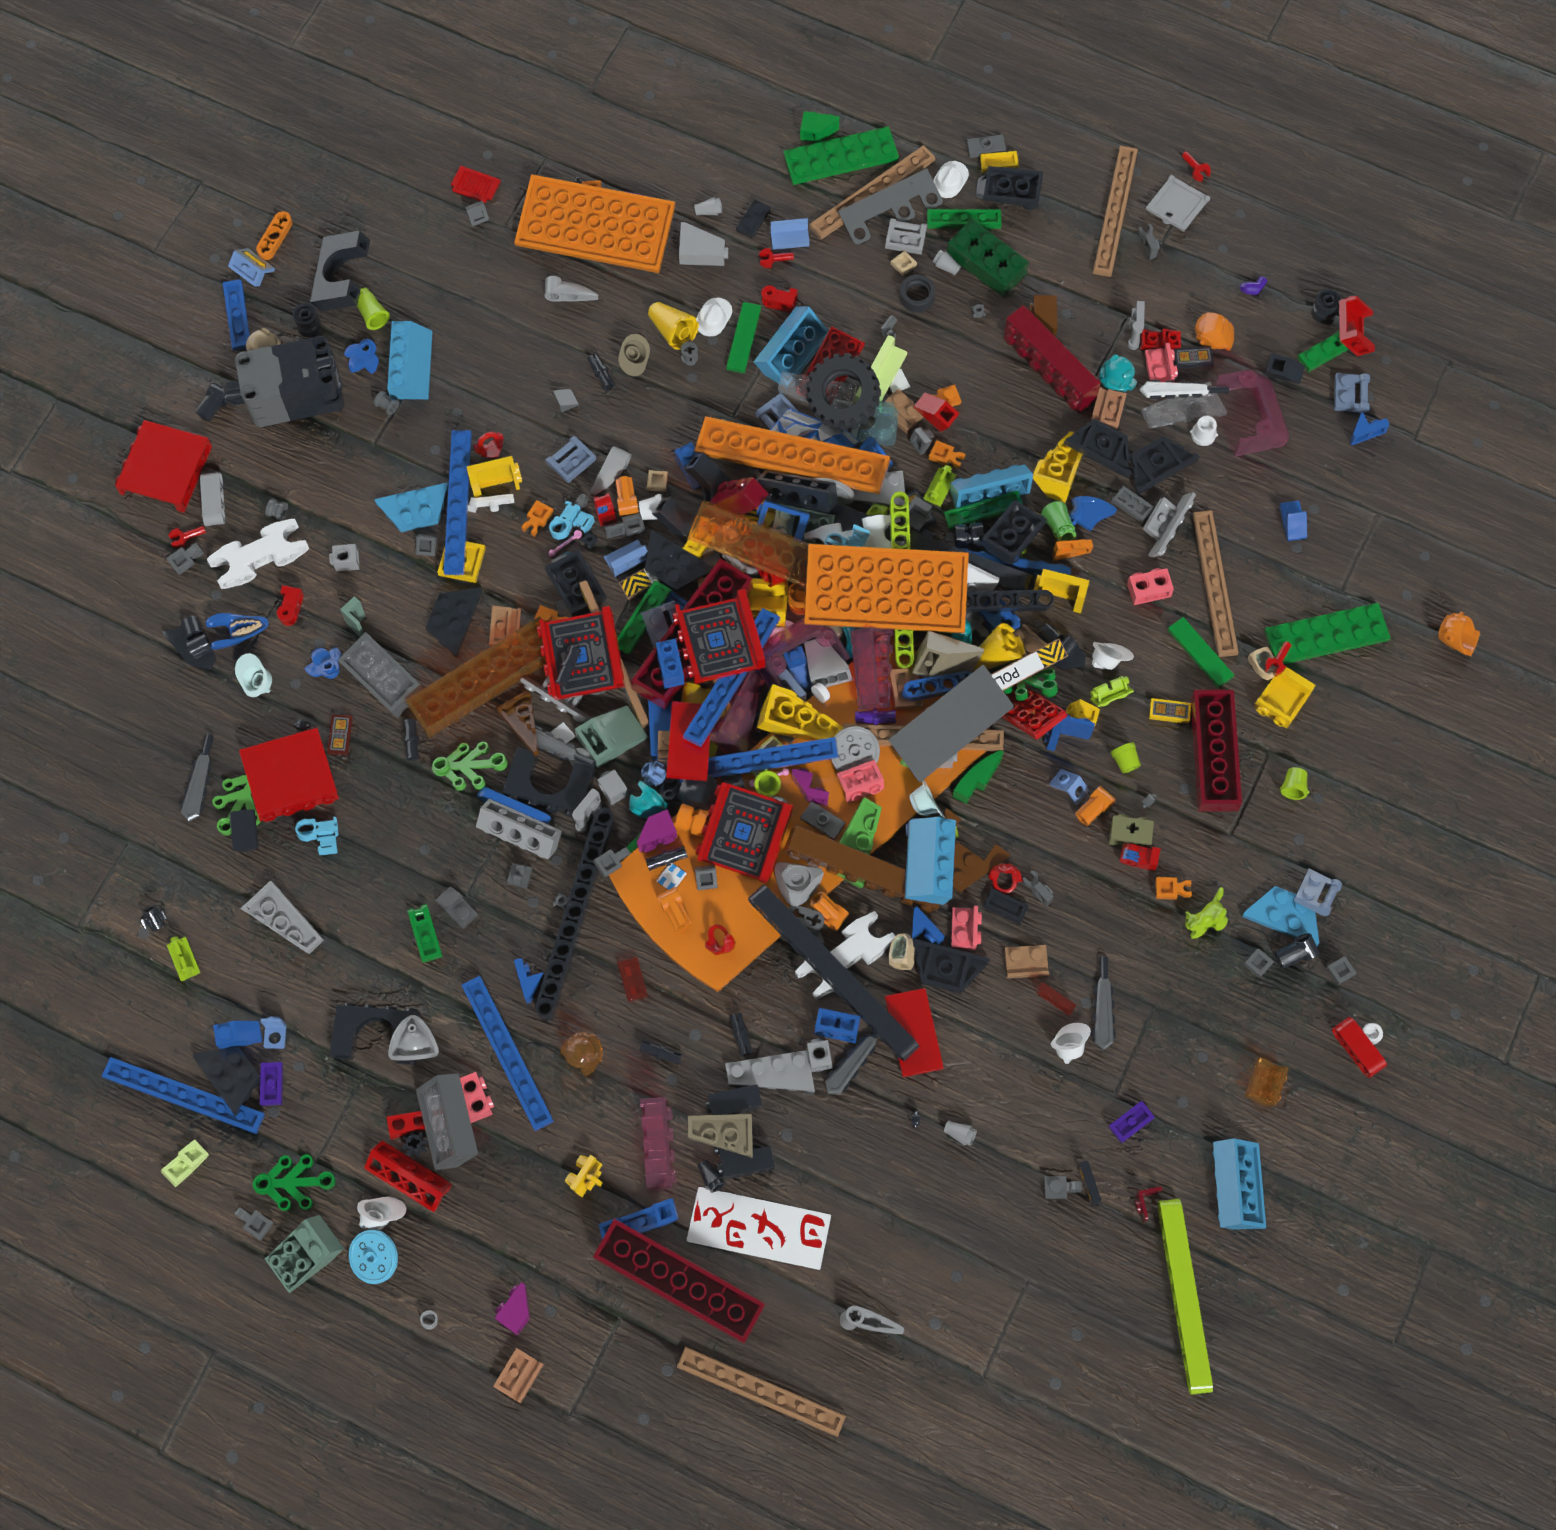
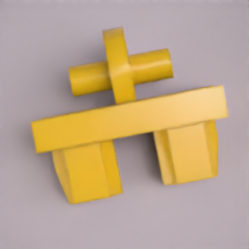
[565,1155,602,1197]

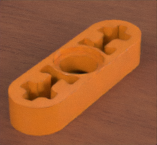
[256,211,292,260]

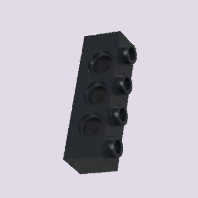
[757,469,837,513]

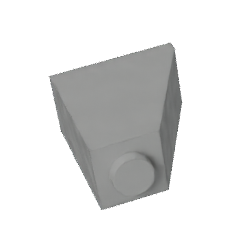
[679,222,728,266]
[804,637,853,687]

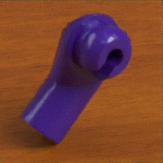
[1240,276,1267,295]

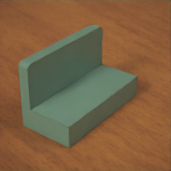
[340,596,366,637]

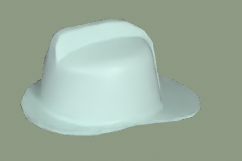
[235,653,272,697]
[909,780,945,818]

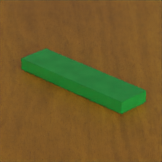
[927,209,1001,229]
[727,302,761,373]
[944,490,1023,531]
[617,580,672,657]
[1167,617,1234,689]

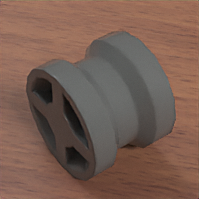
[265,498,288,521]

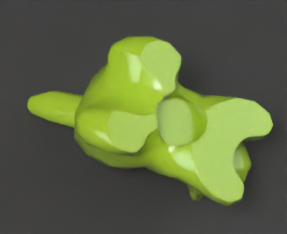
[1185,887,1228,939]

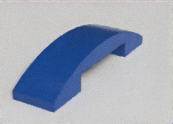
[599,1198,679,1239]

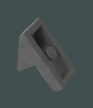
[435,887,478,929]

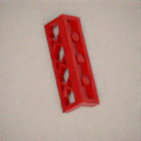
[364,1140,452,1212]

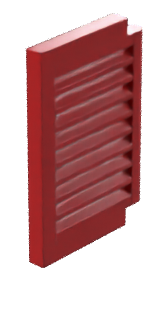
[451,165,501,203]

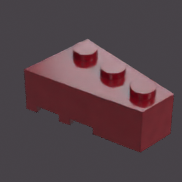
[703,477,769,526]

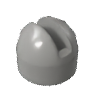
[420,1310,438,1330]

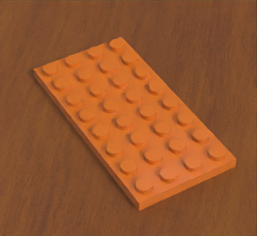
[514,174,676,273]
[804,544,969,633]

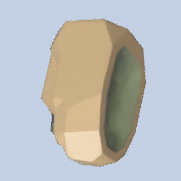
[1248,647,1277,680]
[889,933,915,970]

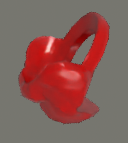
[474,432,504,458]
[988,863,1022,894]
[705,924,736,955]

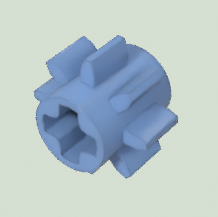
[641,761,666,786]

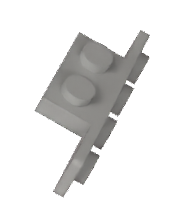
[1143,492,1196,558]
[520,676,592,723]

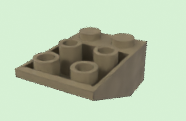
[912,631,984,678]

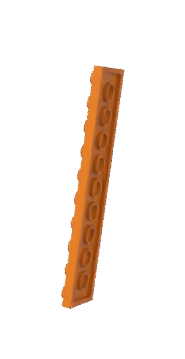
[694,416,890,494]

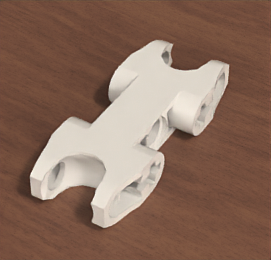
[804,515,905,548]
[207,519,309,589]
[795,911,895,1000]

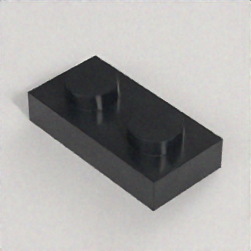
[736,199,771,239]

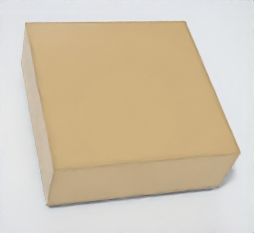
[891,250,917,276]
[647,470,668,492]

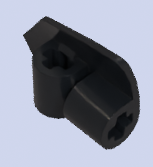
[162,616,217,670]
[1038,622,1086,670]

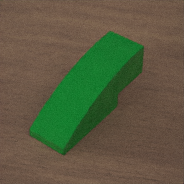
[953,750,1004,804]

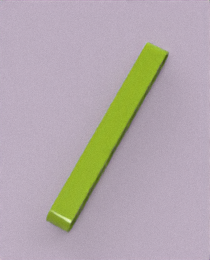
[889,491,914,669]
[1158,1199,1213,1395]

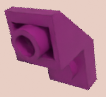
[792,768,829,806]

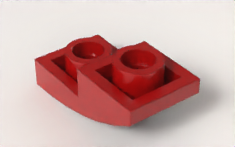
[1140,329,1181,350]

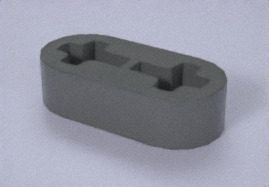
[788,905,824,931]

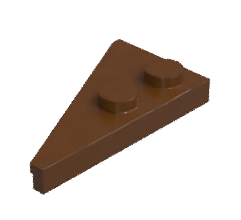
[496,689,539,756]

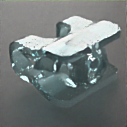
[857,402,899,446]

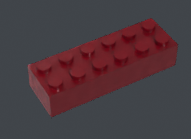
[1004,305,1101,414]
[1190,690,1242,812]

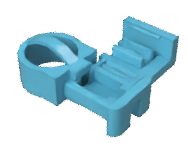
[549,501,595,540]
[825,524,871,547]
[295,816,339,855]

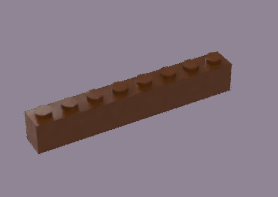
[784,825,940,913]

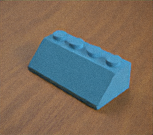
[754,307,829,389]
[387,321,433,399]
[950,464,1033,508]
[905,817,956,905]
[1213,1138,1266,1229]

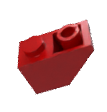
[913,393,960,432]

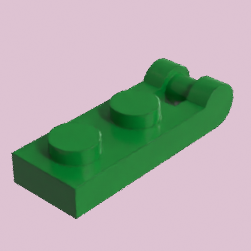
[1297,330,1349,373]
[407,904,443,963]

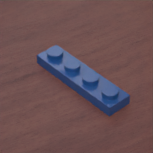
[222,279,250,351]

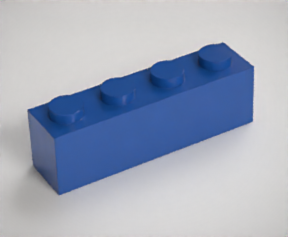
[648,695,676,760]

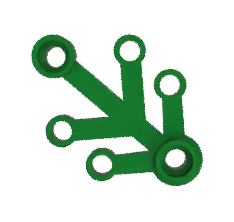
[997,661,1058,701]
[253,1154,336,1212]

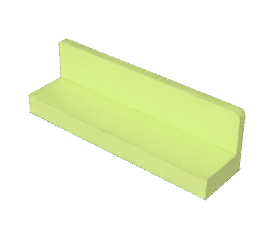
[855,335,907,412]

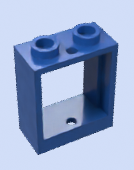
[751,500,810,553]

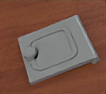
[1146,174,1211,231]

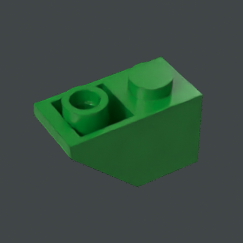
[800,111,840,143]

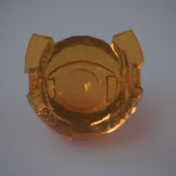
[560,1032,603,1076]

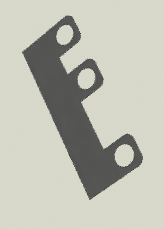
[838,168,943,245]

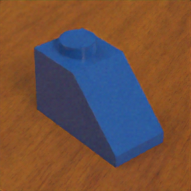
[675,442,701,491]
[783,646,813,692]
[213,1021,263,1049]

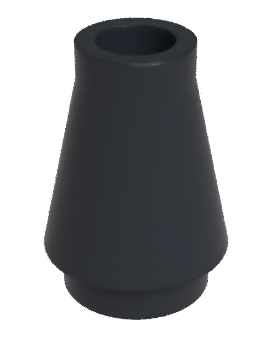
[697,1160,725,1193]

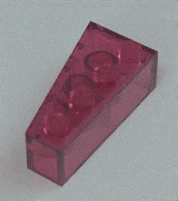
[851,627,894,711]
[710,670,764,755]
[640,1097,677,1191]

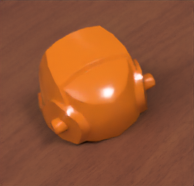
[1195,312,1235,351]
[1438,612,1480,657]

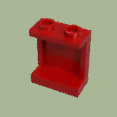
[1339,296,1375,357]

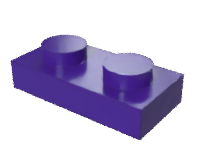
[260,1062,283,1106]
[1108,1101,1155,1144]

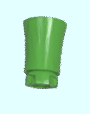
[1041,501,1076,541]

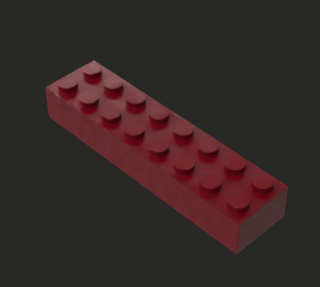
[631,559,753,710]
[593,1219,765,1344]

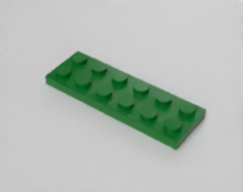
[783,126,899,185]
[1264,603,1391,664]

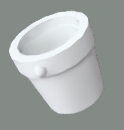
[1190,416,1218,446]
[639,494,663,520]

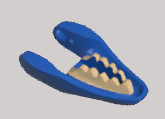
[205,613,268,650]

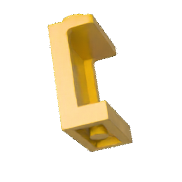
[467,456,522,498]
[1034,569,1090,613]
[748,578,788,627]
[1253,667,1316,728]

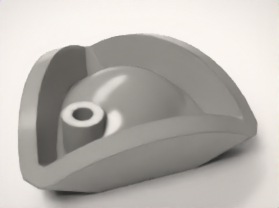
[775,862,824,906]
[388,1015,439,1060]

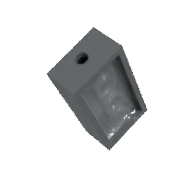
[338,632,425,718]
[416,1073,478,1170]

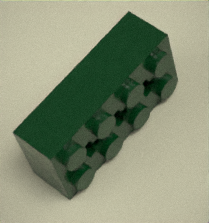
[947,219,1029,298]

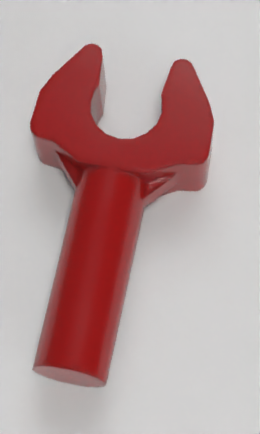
[1182,151,1211,182]
[759,248,794,268]
[168,526,206,549]
[1265,642,1292,677]

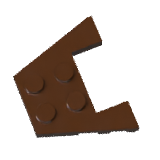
[943,808,1010,893]

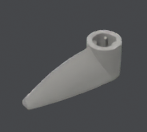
[545,276,598,301]
[590,446,632,495]
[840,1306,904,1334]

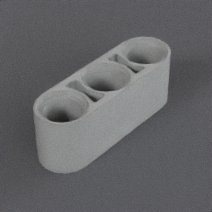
[200,472,225,526]

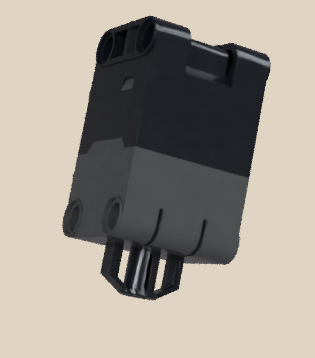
[222,336,345,427]

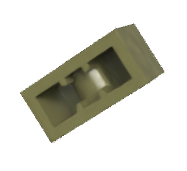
[1109,814,1154,848]

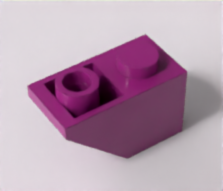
[637,810,677,852]
[495,1282,531,1336]

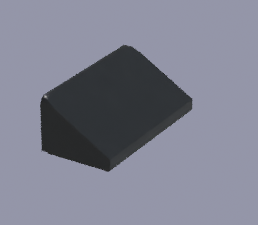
[230,809,259,853]

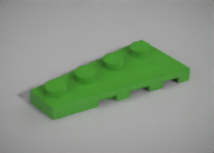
[837,797,882,888]

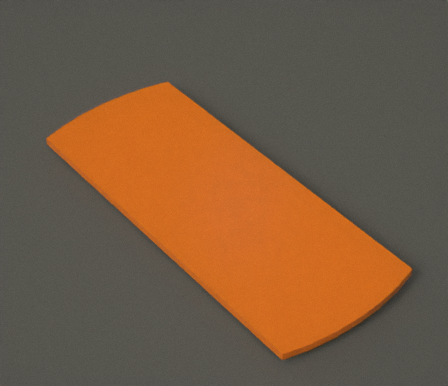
[608,632,989,992]

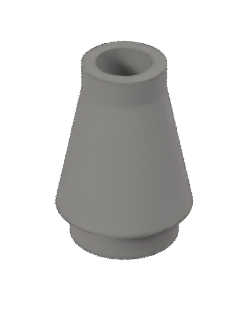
[694,197,723,216]
[932,250,961,276]
[944,1121,977,1146]

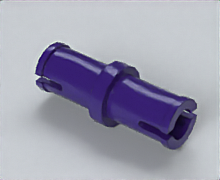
[855,709,896,725]

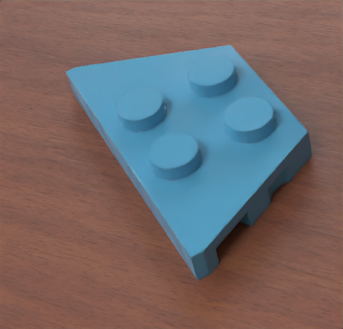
[375,483,449,532]
[1242,886,1319,946]

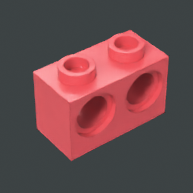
[1127,568,1174,605]
[460,1072,494,1123]

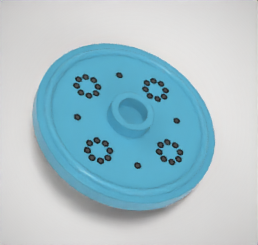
[349,1230,398,1284]

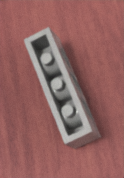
[476,799,562,859]

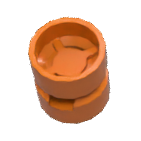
[788,581,806,615]
[675,804,710,837]

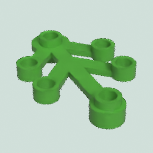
[432,742,508,791]
[212,775,260,836]

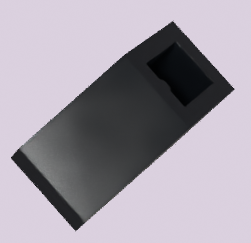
[1263,353,1305,384]

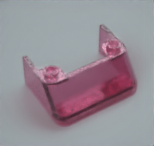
[1215,370,1289,457]
[758,618,850,690]

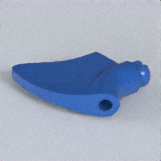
[1069,496,1117,532]

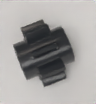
[140,905,167,931]
[402,1131,428,1158]

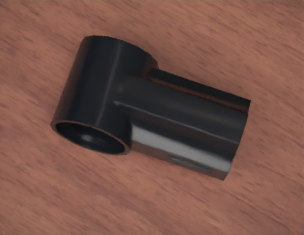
[195,383,227,422]
[1275,933,1319,969]

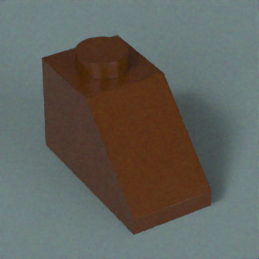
[1029,295,1058,337]

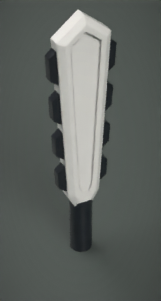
[1140,380,1229,399]

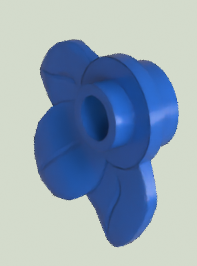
[344,339,379,374]
[305,647,342,679]

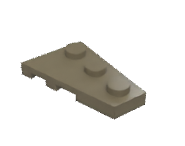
[688,1114,753,1158]

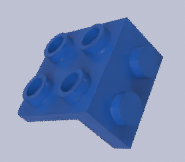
[1044,714,1095,751]

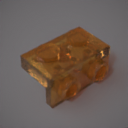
[1245,1057,1289,1107]

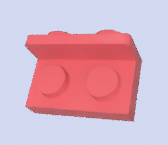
[1144,343,1178,382]
[837,760,884,802]
[951,906,982,950]

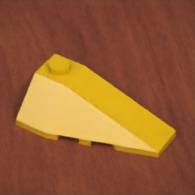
[1033,432,1082,503]
[757,685,843,741]

